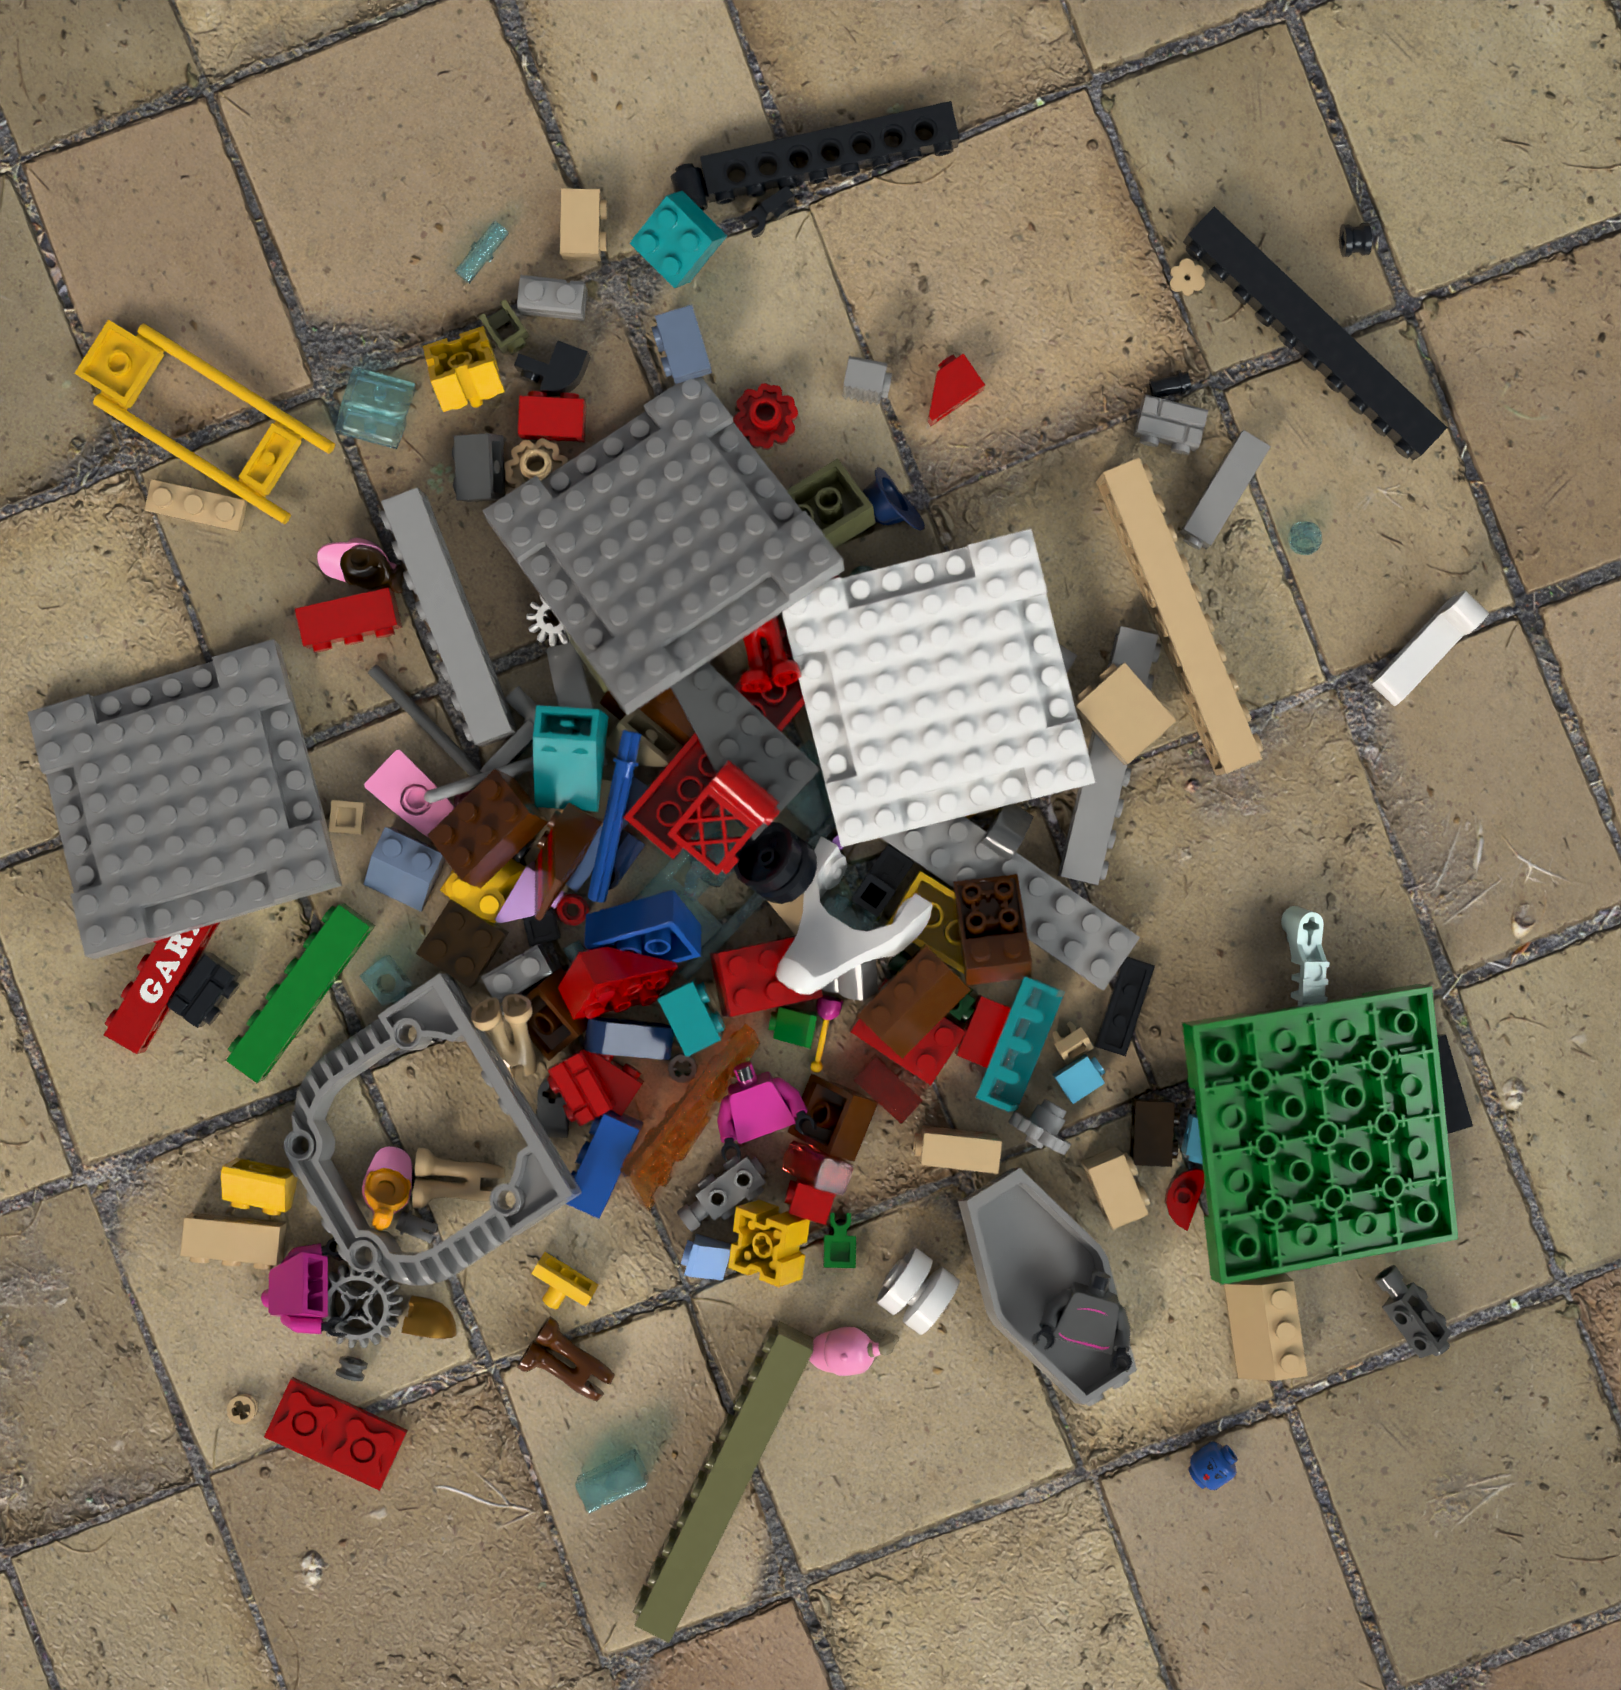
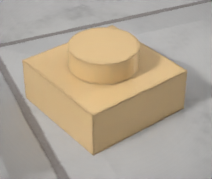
[329,800,365,835]

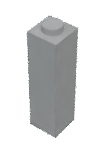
[1179,430,1271,550]

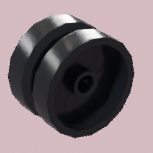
[733,821,817,904]

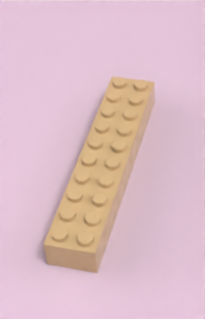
[1096,458,1264,775]

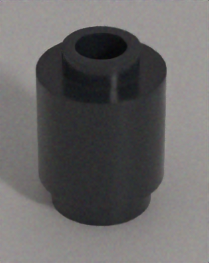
[670,163,709,211]

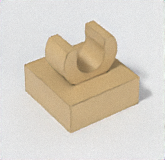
[1053,1022,1093,1065]

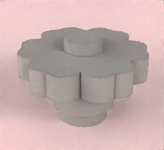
[1008,1099,1071,1156]

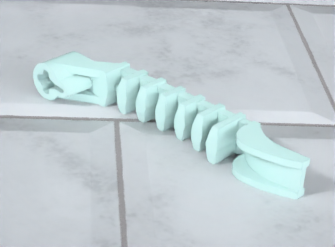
[1281,906,1330,1006]

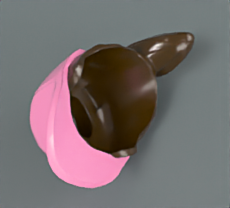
[317,538,405,594]

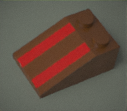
[535,802,602,921]

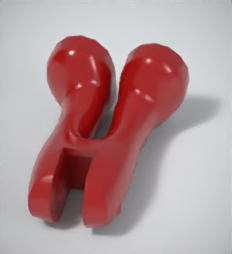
[740,616,801,693]

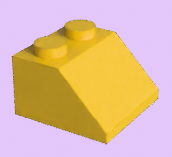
[221,1158,298,1216]

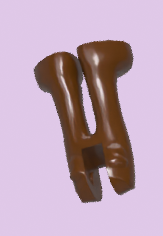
[517,1317,615,1402]

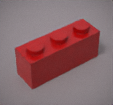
[295,587,402,653]

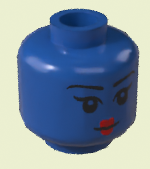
[1188,1441,1238,1491]

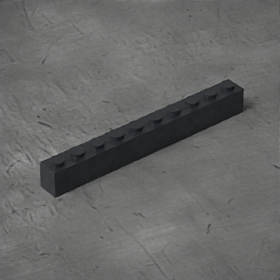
[1183,207,1448,461]

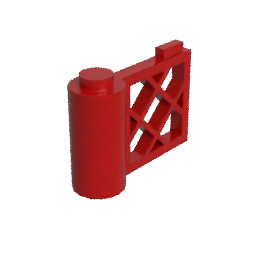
[667,760,780,876]

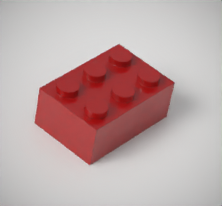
[709,936,823,1017]
[850,977,966,1085]

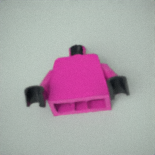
[717,1062,817,1162]
[261,1237,348,1338]

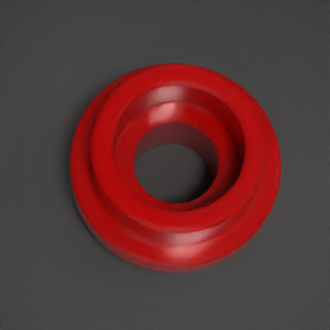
[557,894,589,926]

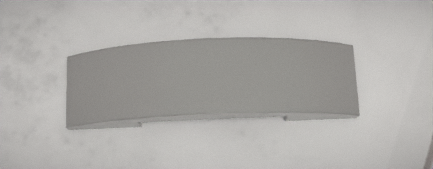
[546,642,608,766]

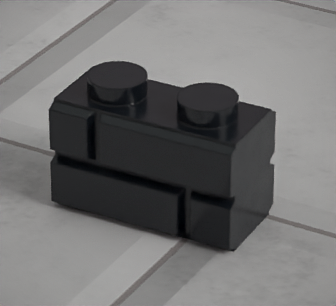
[167,952,241,1028]

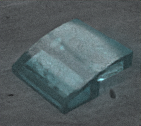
[335,367,416,449]

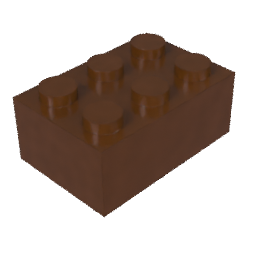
[427,768,548,889]

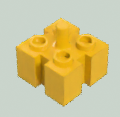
[423,326,505,412]
[728,1200,810,1287]

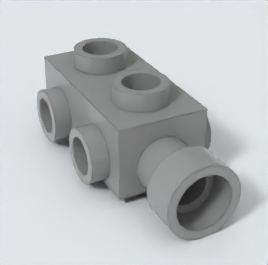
[677,1154,767,1232]

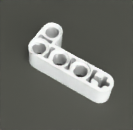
[1371,591,1489,706]

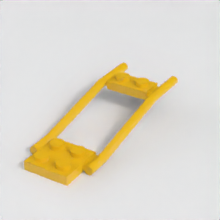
[74,319,335,524]

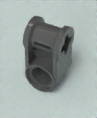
[536,1078,569,1138]

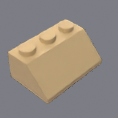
[1224,1274,1308,1381]

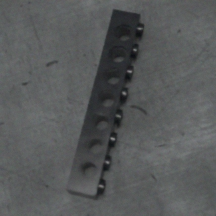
[700,101,960,205]

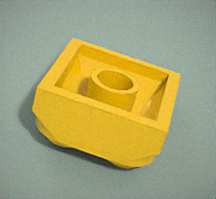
[440,858,526,924]

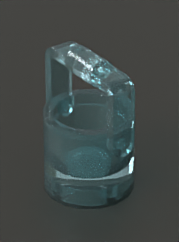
[684,831,736,902]

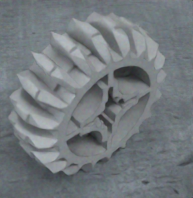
[323,1261,403,1348]

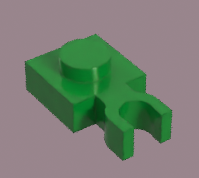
[823,1213,856,1269]

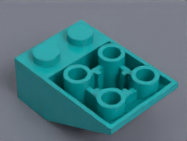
[533,705,609,812]

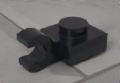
[742,185,794,238]

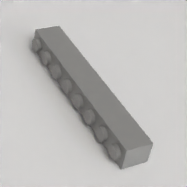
[1058,626,1161,885]

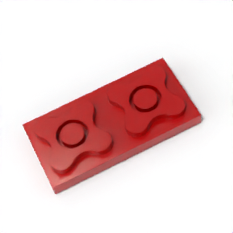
[264,1377,408,1491]

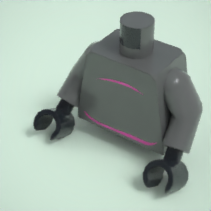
[1031,1271,1132,1372]

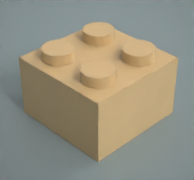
[1081,1147,1150,1230]

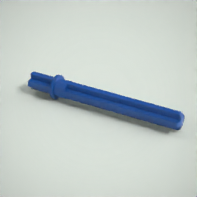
[588,730,642,902]

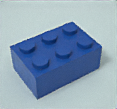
[584,890,701,963]
[566,1110,644,1219]

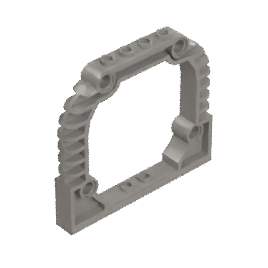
[284,973,582,1286]

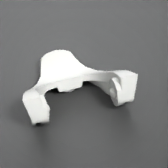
[776,836,932,994]

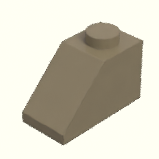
[606,709,683,767]

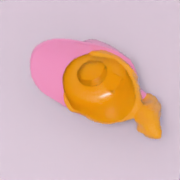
[362,1147,412,1231]

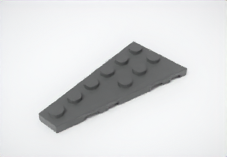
[670,662,820,841]

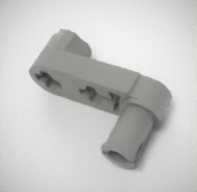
[480,686,543,781]

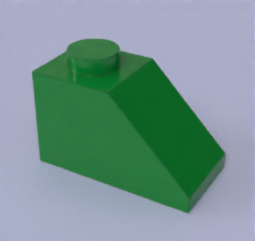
[768,1006,817,1048]

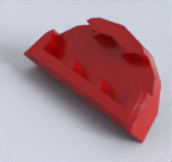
[1165,1168,1205,1231]

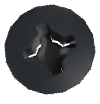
[1339,222,1372,257]

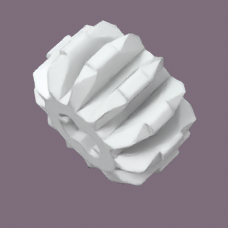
[526,595,568,646]

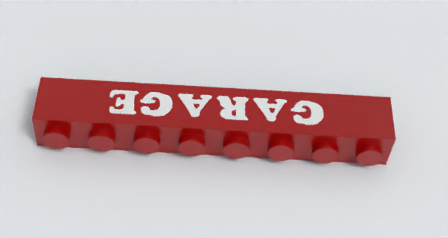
[104,922,220,1054]

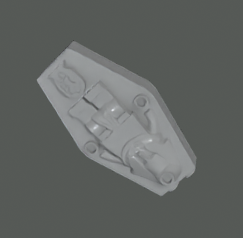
[958,1168,1137,1406]

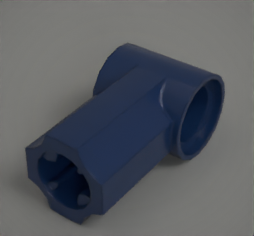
[591,829,646,890]

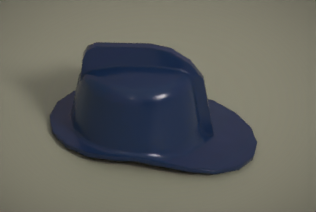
[862,467,925,531]

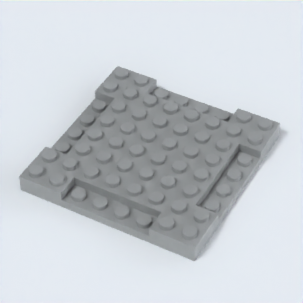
[482,377,844,715]
[27,639,342,959]

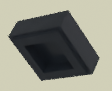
[522,908,561,946]

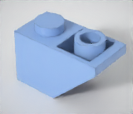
[681,1234,731,1280]

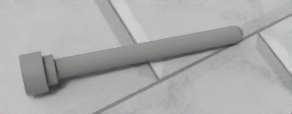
[424,757,534,803]

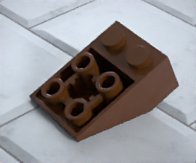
[953,874,1032,986]

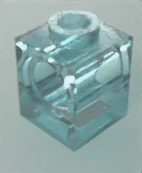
[359,955,413,1006]

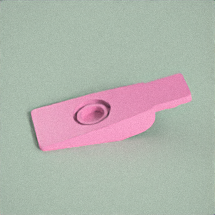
[364,749,456,838]

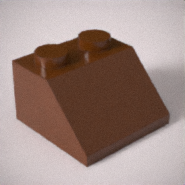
[526,967,602,1061]
[788,1074,878,1162]

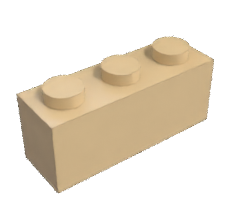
[180,1213,287,1270]

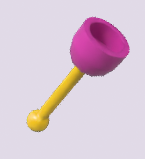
[810,995,843,1073]

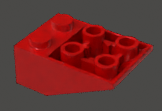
[558,947,678,1020]

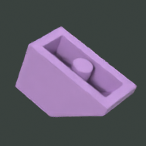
[495,861,565,923]

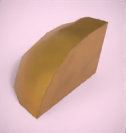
[401,1295,456,1339]

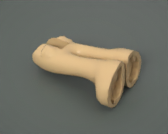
[471,994,537,1078]
[412,1148,505,1208]

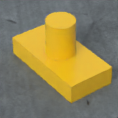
[531,1252,599,1309]

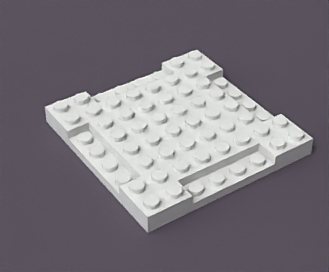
[782,529,1095,847]

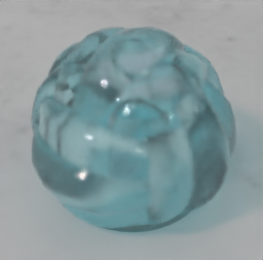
[1288,521,1323,555]

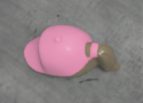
[809,1327,899,1376]

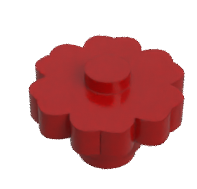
[733,383,798,450]

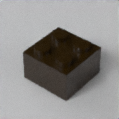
[416,899,509,988]

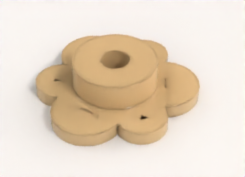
[1170,258,1205,296]

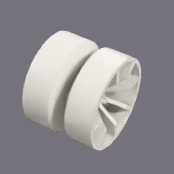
[876,1247,960,1335]

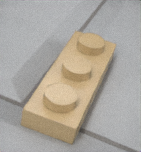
[144,479,247,533]

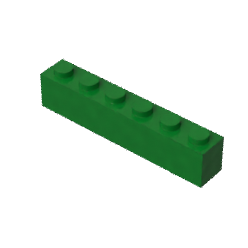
[226,904,375,1083]

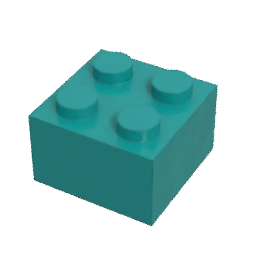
[629,191,727,289]
[658,978,726,1057]

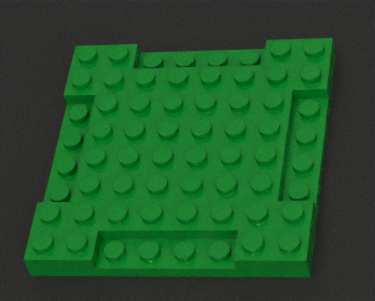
[1182,984,1458,1285]

